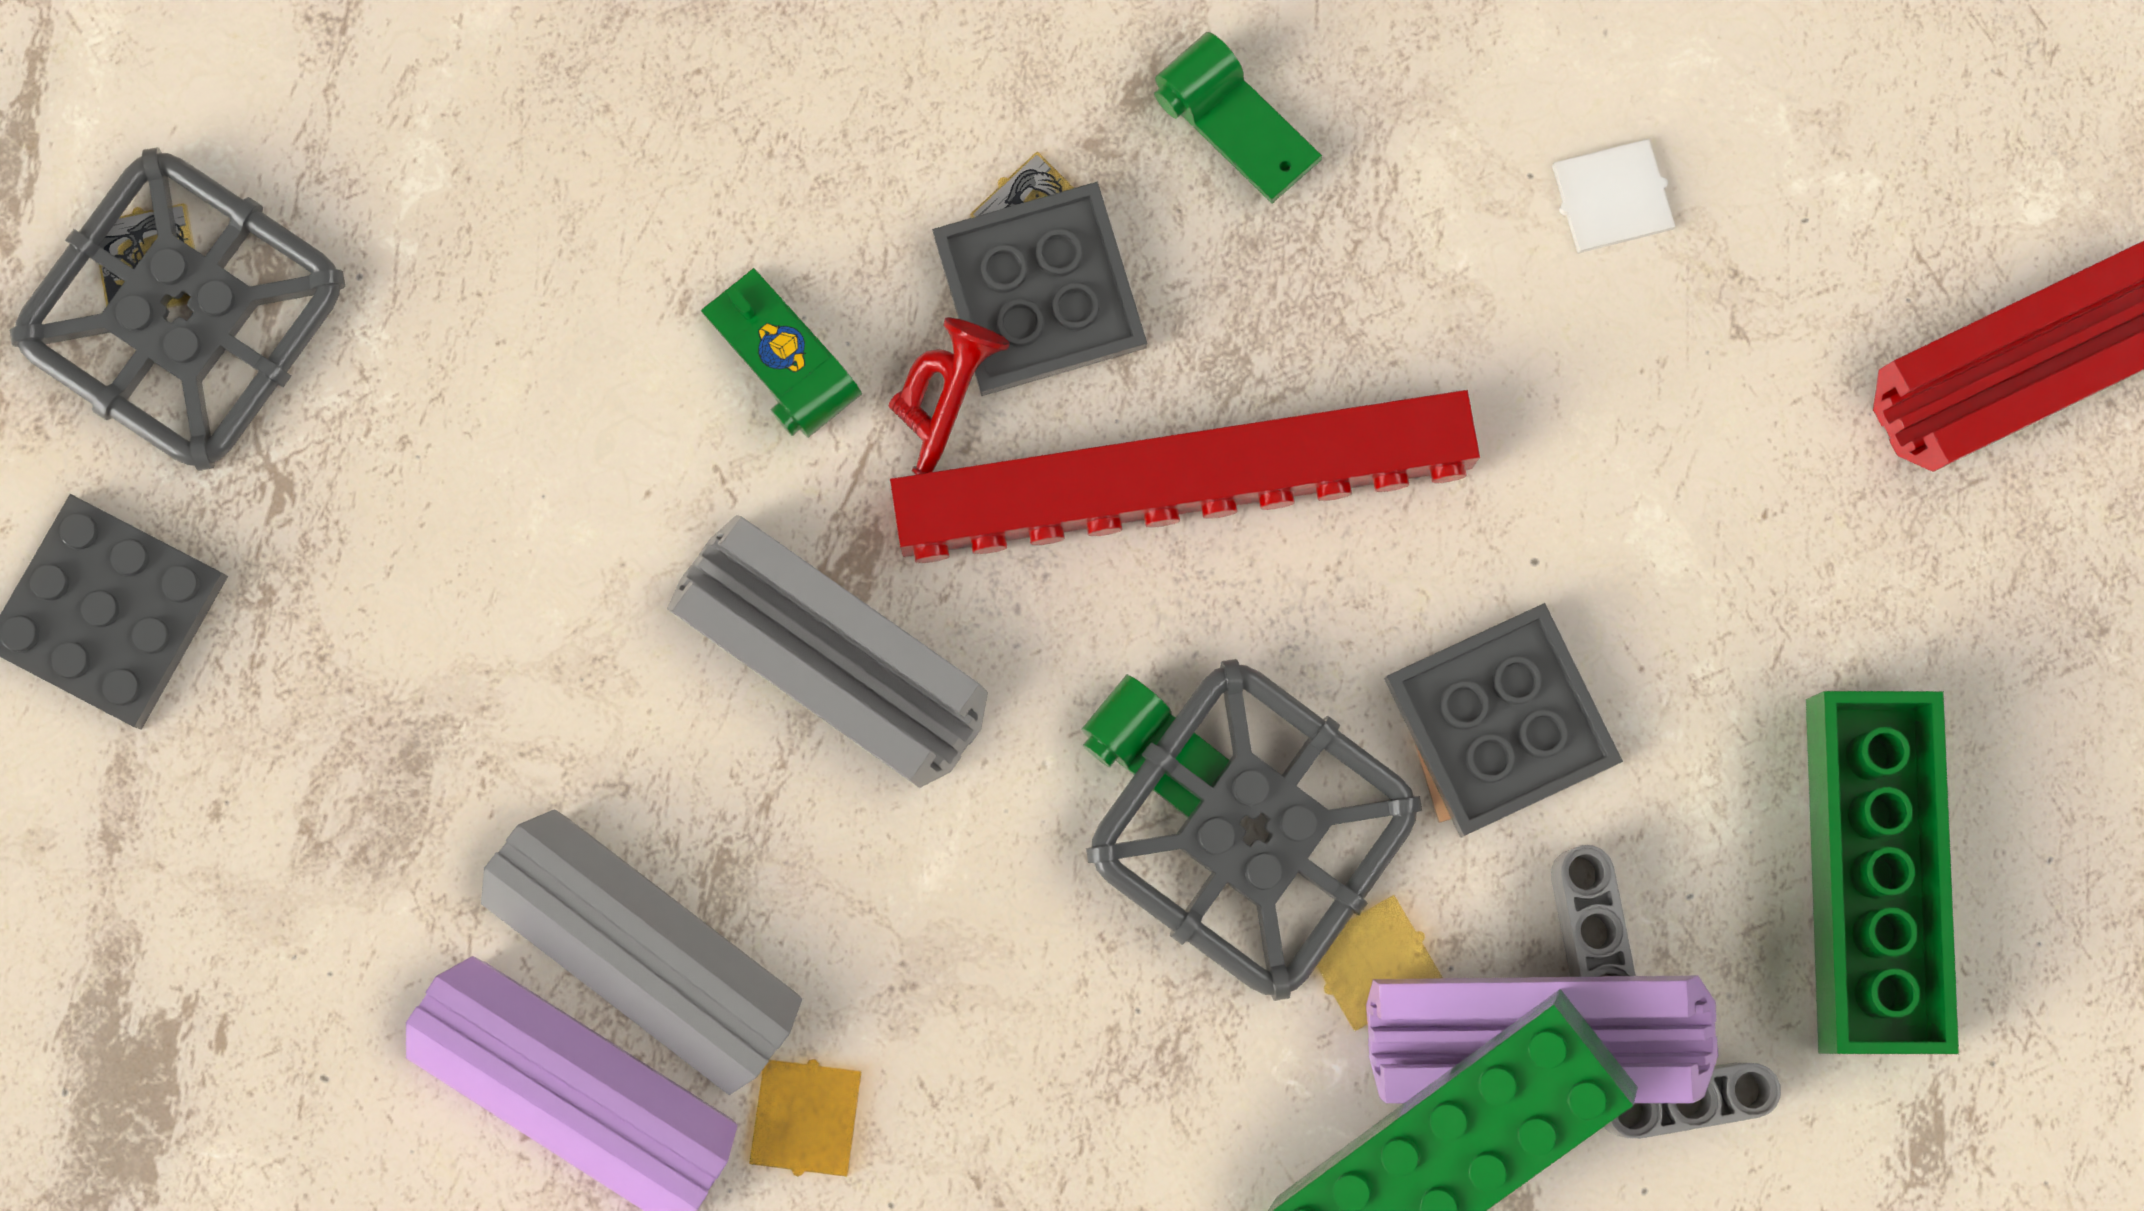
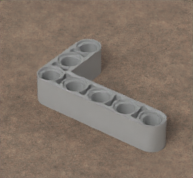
[1551,845,1781,1139]

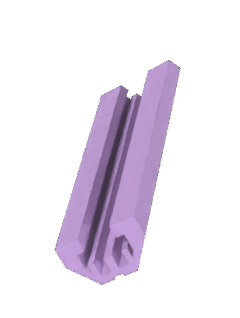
[406,956,738,1211]
[1366,975,1718,1103]

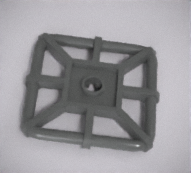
[9,147,345,471]
[1086,659,1422,1001]

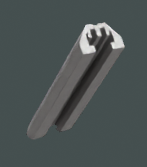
[667,515,988,788]
[481,809,802,1095]

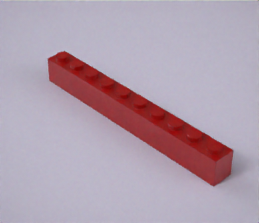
[890,390,1480,563]

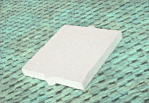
[1552,139,1675,254]

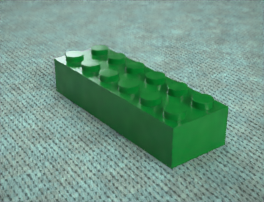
[1806,691,1959,1054]
[1268,989,1638,1211]

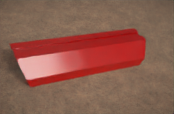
[1873,241,2144,472]

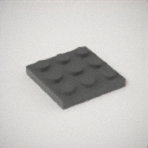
[932,181,1148,396]
[0,494,228,730]
[1384,603,1623,837]

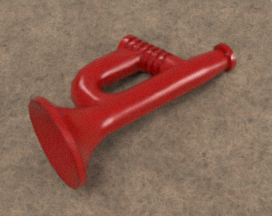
[888,317,1010,475]

